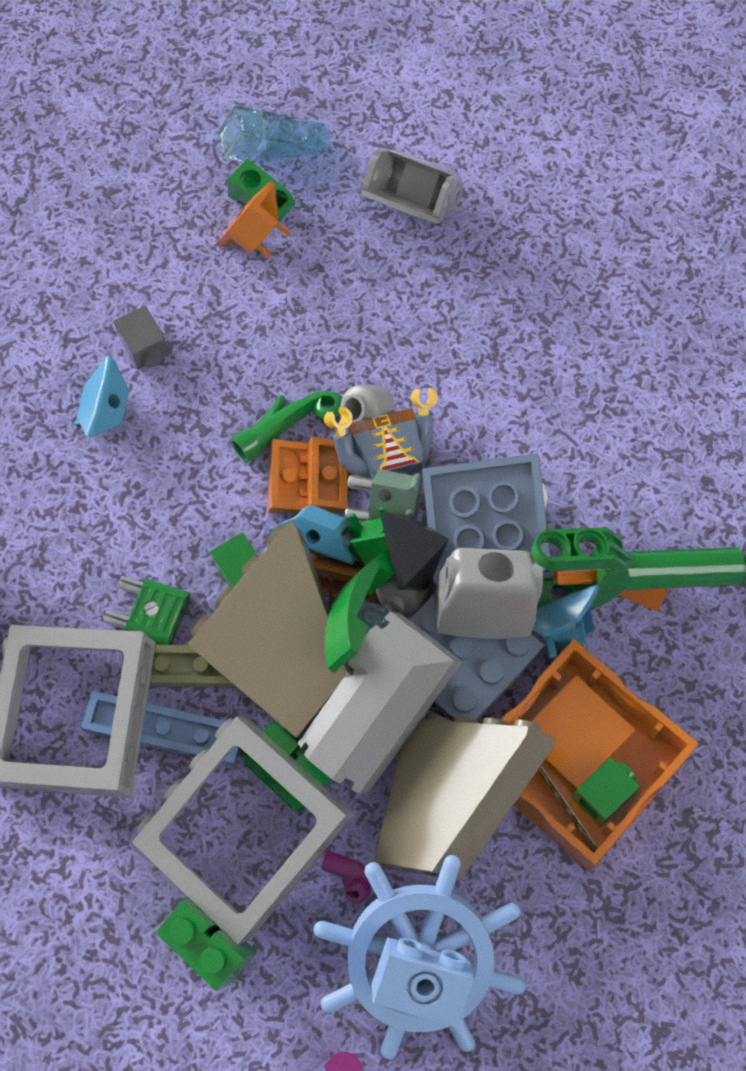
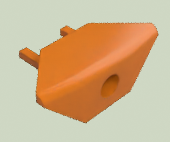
[218,181,291,258]

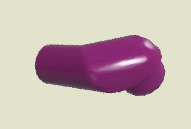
[321,850,371,904]

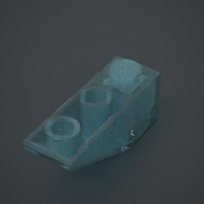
[220,105,332,162]

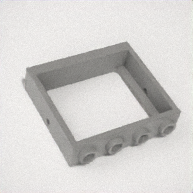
[0,625,156,798]
[132,716,355,945]

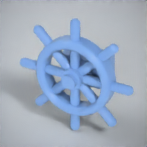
[314,855,526,1059]

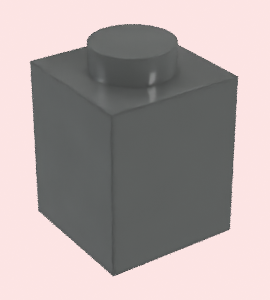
[113,305,169,370]

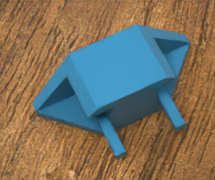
[74,357,130,438]
[269,504,355,565]
[532,585,599,658]

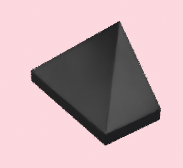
[380,512,449,591]

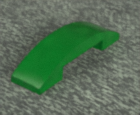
[325,550,394,673]

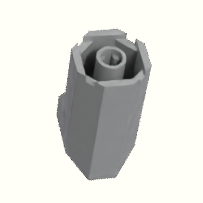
[298,612,463,794]

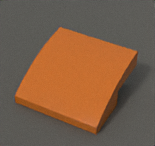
[268,437,348,513]
[531,675,636,788]

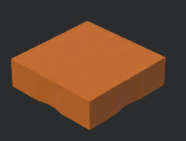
[501,639,699,872]

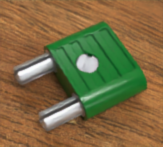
[103,576,191,645]

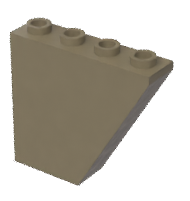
[187,521,351,738]
[374,714,556,881]

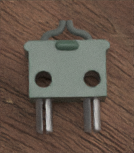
[344,469,428,525]

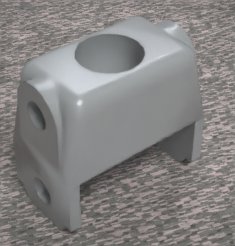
[361,149,463,224]
[435,548,543,639]

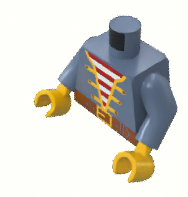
[324,388,438,479]

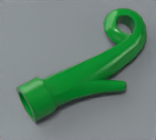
[230,391,343,463]

